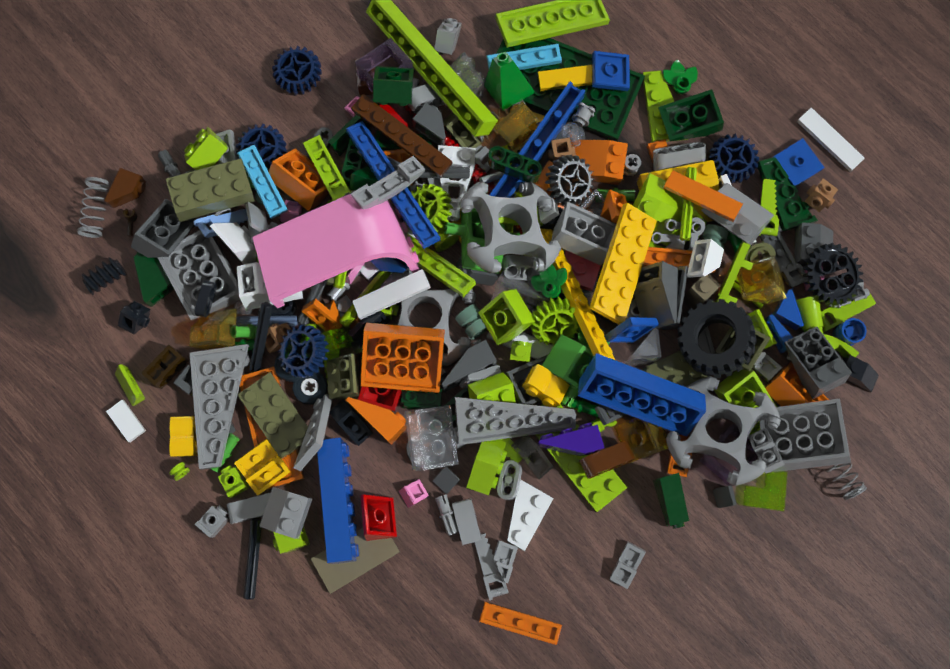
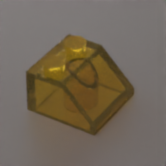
[494,102,540,151]
[738,256,787,304]
[189,309,237,350]
[615,418,668,463]

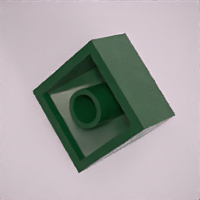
[373,66,414,106]

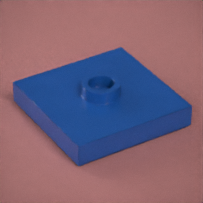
[592,51,630,91]
[773,138,825,187]
[604,317,659,343]

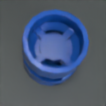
[832,318,867,346]

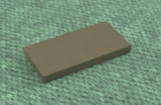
[311,528,400,594]

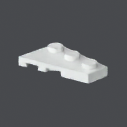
[507,480,554,551]

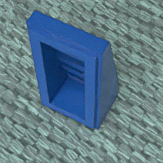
[765,314,794,353]

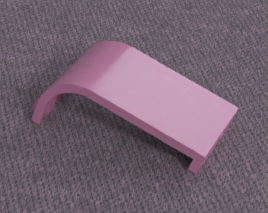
[253,194,420,308]

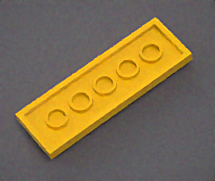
[589,203,657,325]

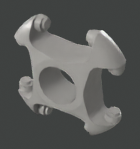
[459,181,561,274]
[381,269,476,366]
[666,376,781,486]

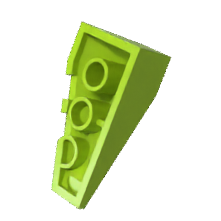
[632,173,707,238]

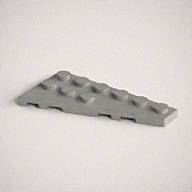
[190,344,249,470]
[455,397,576,445]

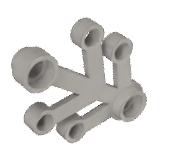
[651,217,705,251]

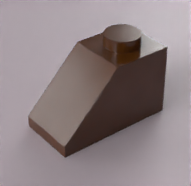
[104,168,146,208]

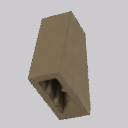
[683,273,722,310]

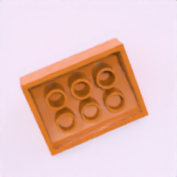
[360,323,445,393]

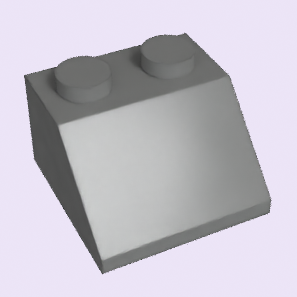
[260,487,312,539]

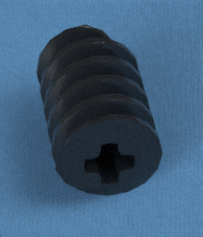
[81,257,127,295]

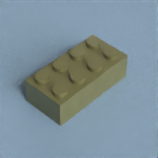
[166,159,254,222]

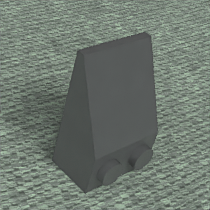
[442,340,497,392]
[505,355,548,405]

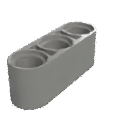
[408,84,446,114]
[653,142,706,171]
[501,255,539,281]
[227,493,271,524]

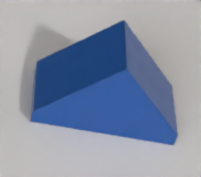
[773,289,804,330]

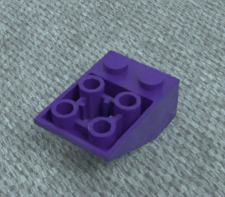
[537,423,605,456]

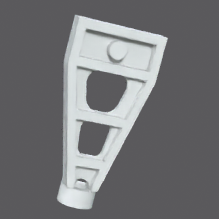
[438,145,476,221]

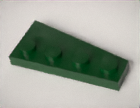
[757,157,818,232]

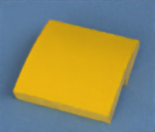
[234,439,290,496]

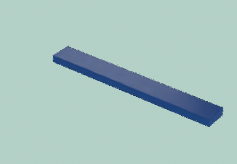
[346,121,440,249]

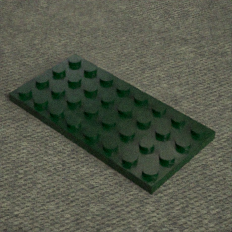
[482,38,645,141]

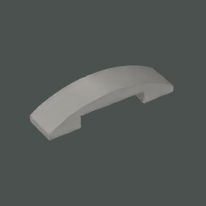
[351,156,425,209]

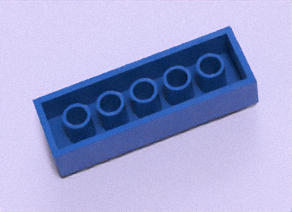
[578,353,706,437]
[317,438,359,564]

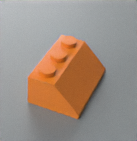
[269,148,337,211]
[765,362,829,407]

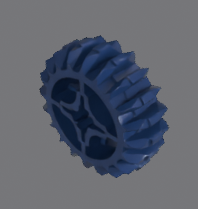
[272,45,322,96]
[236,123,287,171]
[708,133,760,184]
[278,324,329,378]

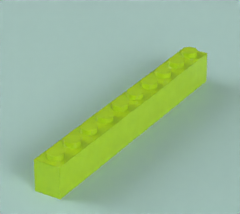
[366,0,498,137]

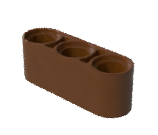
[579,441,636,479]

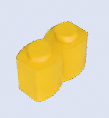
[522,364,570,407]
[169,416,198,457]

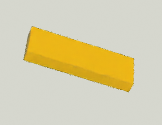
[538,65,592,91]

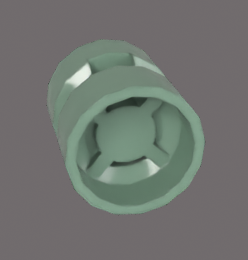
[702,224,729,249]
[455,304,487,340]

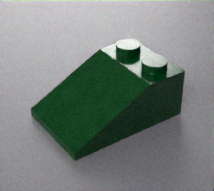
[658,89,724,142]

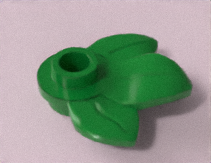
[663,60,698,94]
[531,264,567,299]

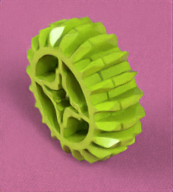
[411,184,453,233]
[530,296,580,346]

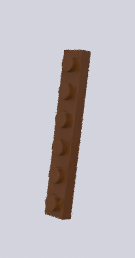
[351,94,453,178]

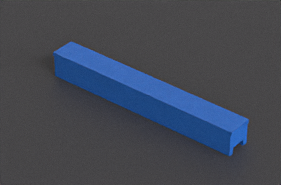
[490,81,585,198]

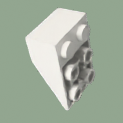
[237,262,303,310]

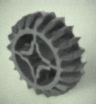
[545,155,595,206]

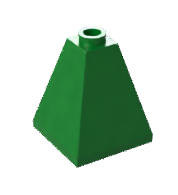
[484,52,534,111]

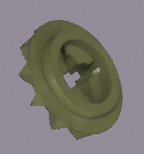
[746,241,776,271]

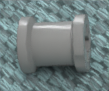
[623,154,641,176]

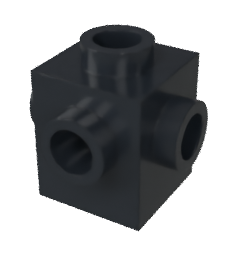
[118,301,151,334]

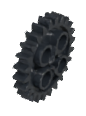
[803,243,864,306]

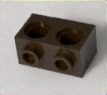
[141,345,189,389]

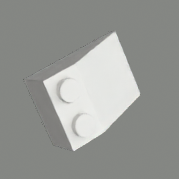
[210,222,257,265]

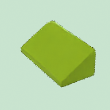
[115,364,145,406]

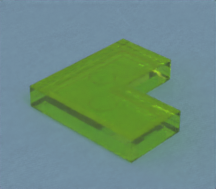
[743,471,788,511]

